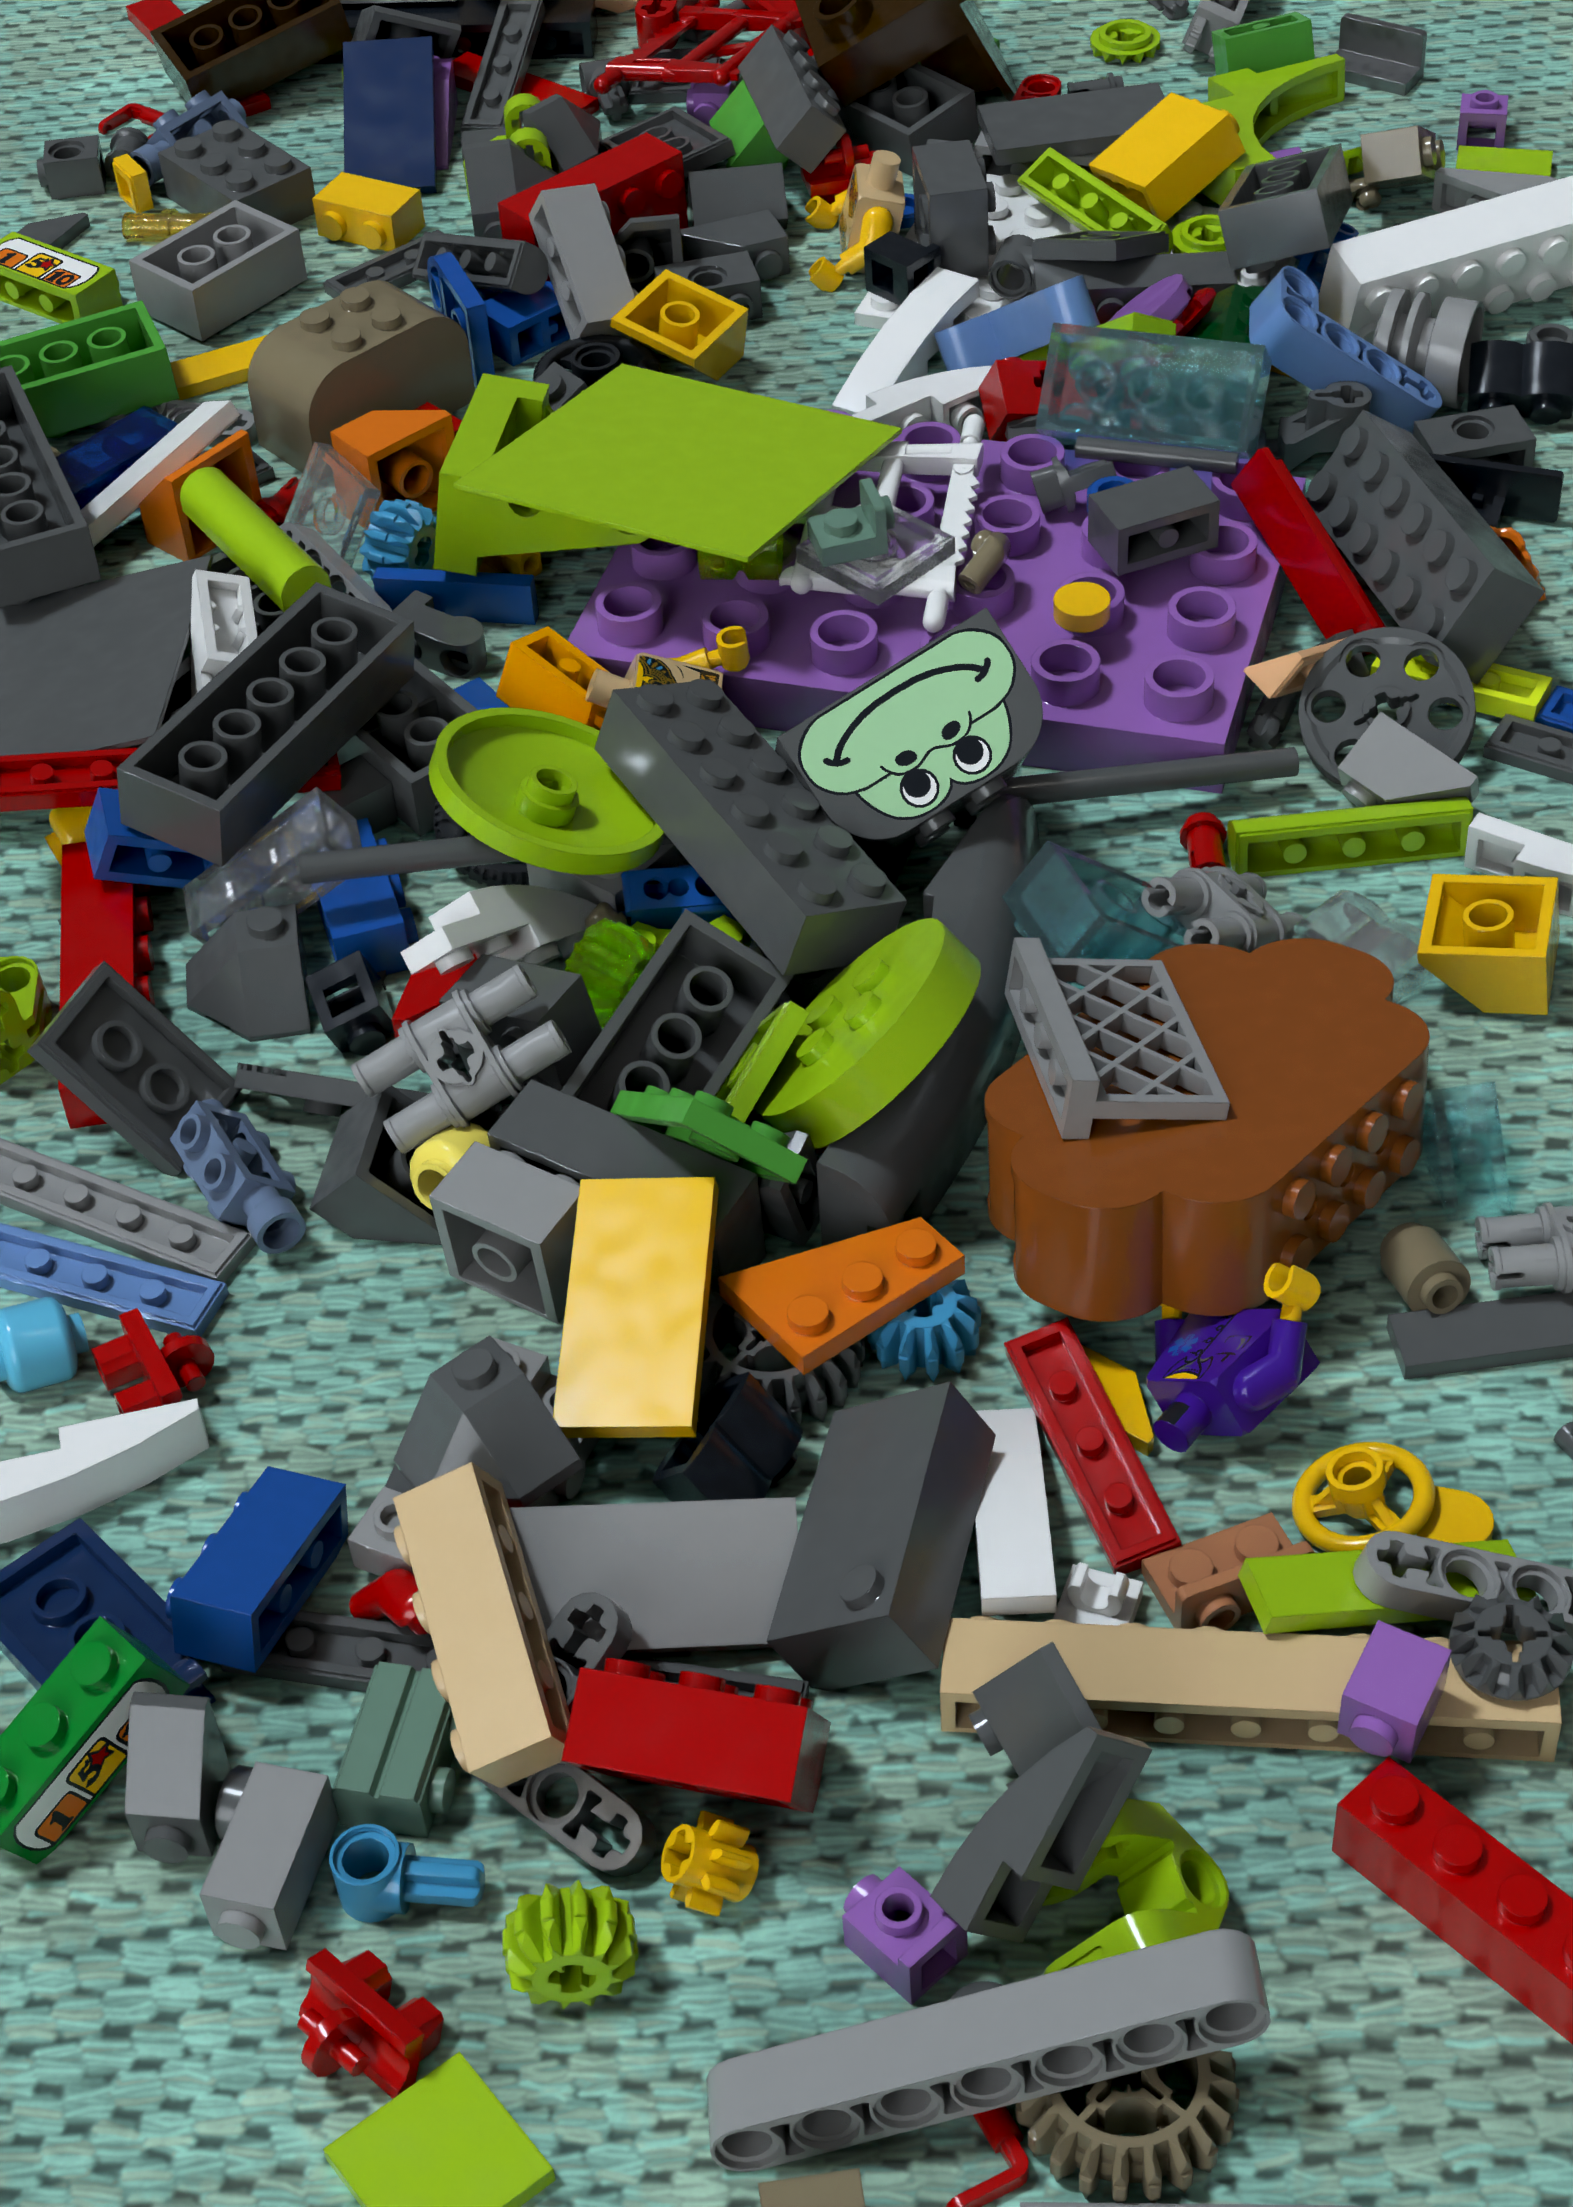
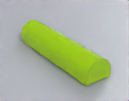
[1017,147,1173,254]
[180,467,331,612]
[1227,796,1473,877]

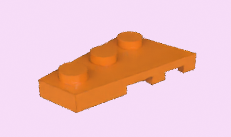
[718,1217,965,1375]

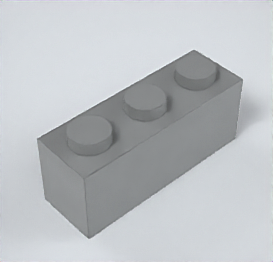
[528,183,638,340]

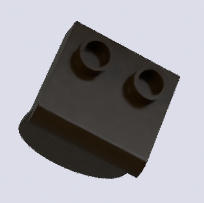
[795,0,1017,107]

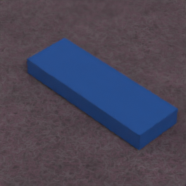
[373,567,539,625]

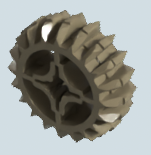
[1016,2050,1240,2203]

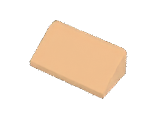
[1243,638,1345,699]

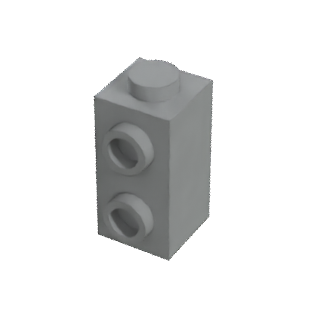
[199,1762,339,1951]

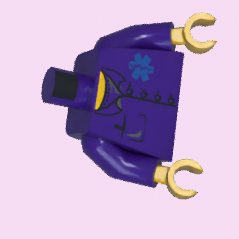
[1147,1263,1321,1453]

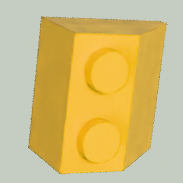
[610,269,749,381]
[1417,874,1560,1015]

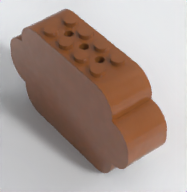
[984,938,1430,1322]

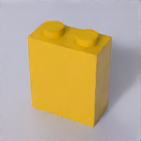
[1088,92,1246,222]

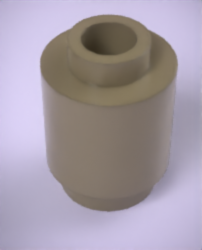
[1380,1222,1471,1314]

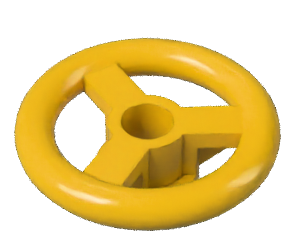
[1292,1442,1435,1552]

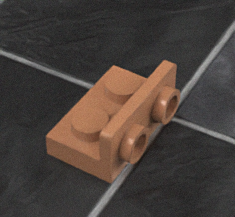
[1141,1512,1315,1630]

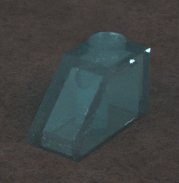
[1421,1081,1512,1222]

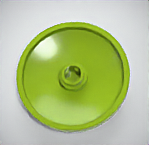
[428,707,665,875]

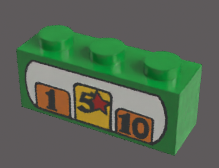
[0,1616,190,1864]

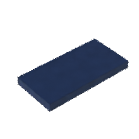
[343,36,437,194]

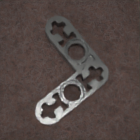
[477,1592,657,1877]

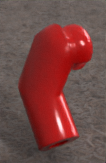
[349,1568,428,1635]

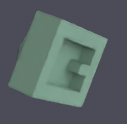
[807,477,895,568]

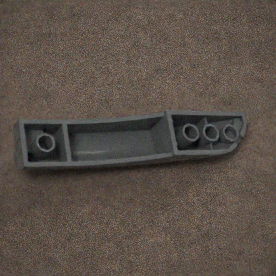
[816,794,1043,1246]

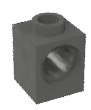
[37,135,106,200]

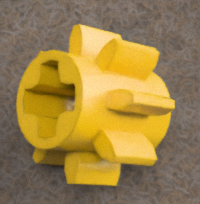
[661,1810,759,1917]

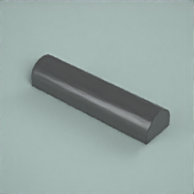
[412,232,549,295]

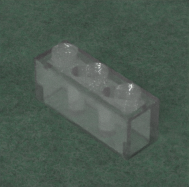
[183,787,362,944]

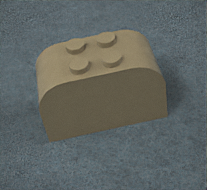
[248,280,475,484]

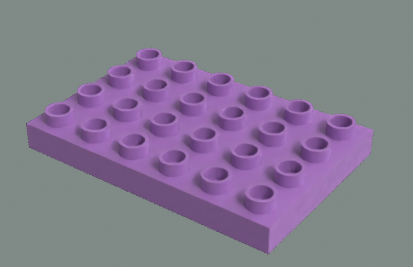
[567,409,1306,794]

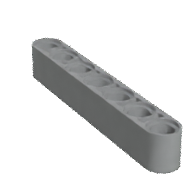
[706,1928,1271,2172]

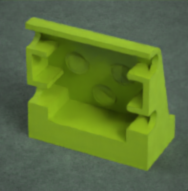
[434,373,648,576]

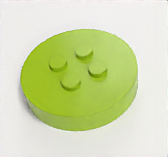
[754,918,981,1149]

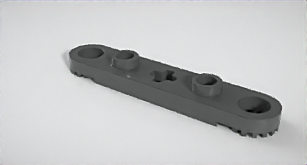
[234,1063,509,1129]

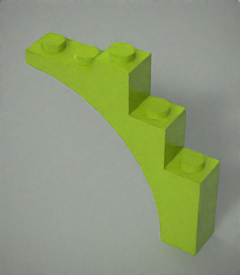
[1200,54,1345,206]

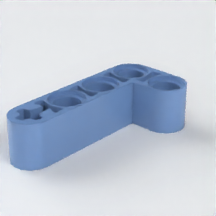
[1249,266,1443,434]
[934,274,1100,371]

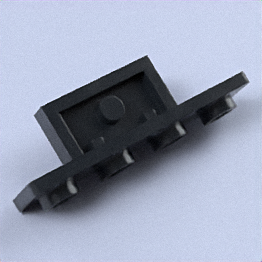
[1429,453,1564,528]

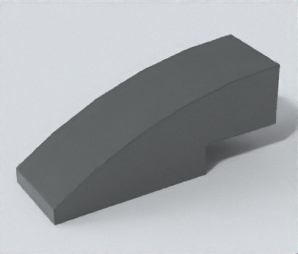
[930,1726,1152,1943]

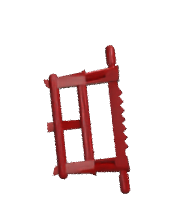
[593,0,804,95]

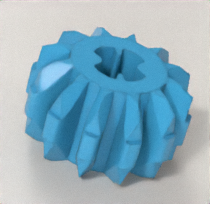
[359,499,437,581]
[866,1279,981,1383]

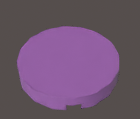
[1108,274,1193,322]

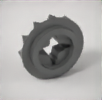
[1448,1588,1573,1701]

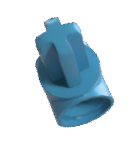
[329,1824,485,1922]

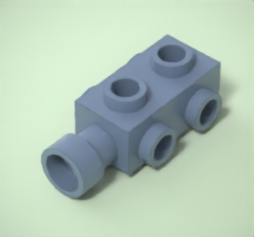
[129,90,249,186]
[170,1099,306,1254]

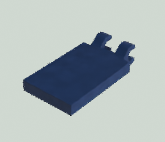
[0,1518,216,1704]

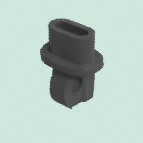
[1030,456,1117,514]

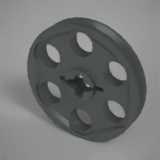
[1298,627,1476,786]

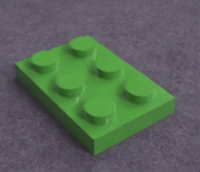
[610,1085,808,1184]

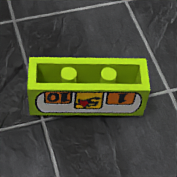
[0,231,123,324]

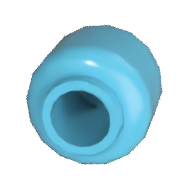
[0,1297,89,1393]

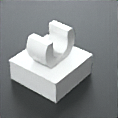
[1053,1562,1143,1625]

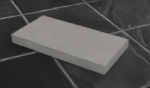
[509,1497,798,1657]

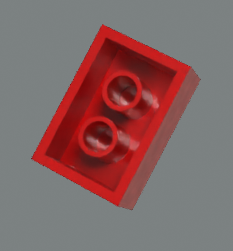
[561,1658,831,1813]

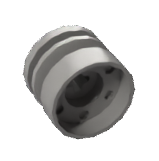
[1372,288,1484,409]

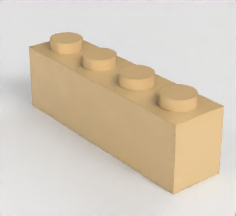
[393,1462,570,1789]

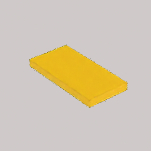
[553,1177,719,1438]

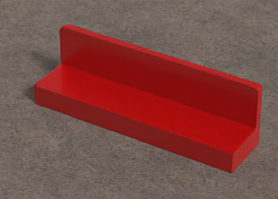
[1231,447,1386,657]

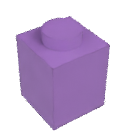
[1337,1620,1452,1763]

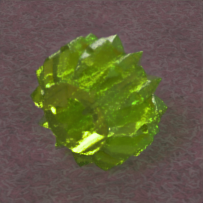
[565,918,654,1028]

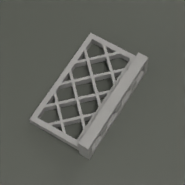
[1004,937,1230,1139]

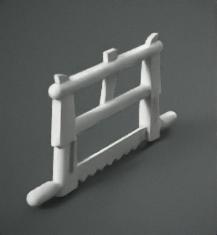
[779,414,985,633]

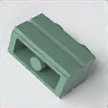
[331,1661,456,1838]

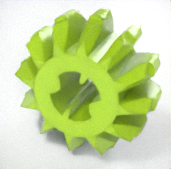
[502,1880,639,2009]

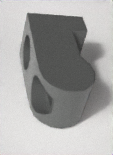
[392,590,487,678]

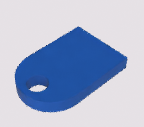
[427,252,495,388]

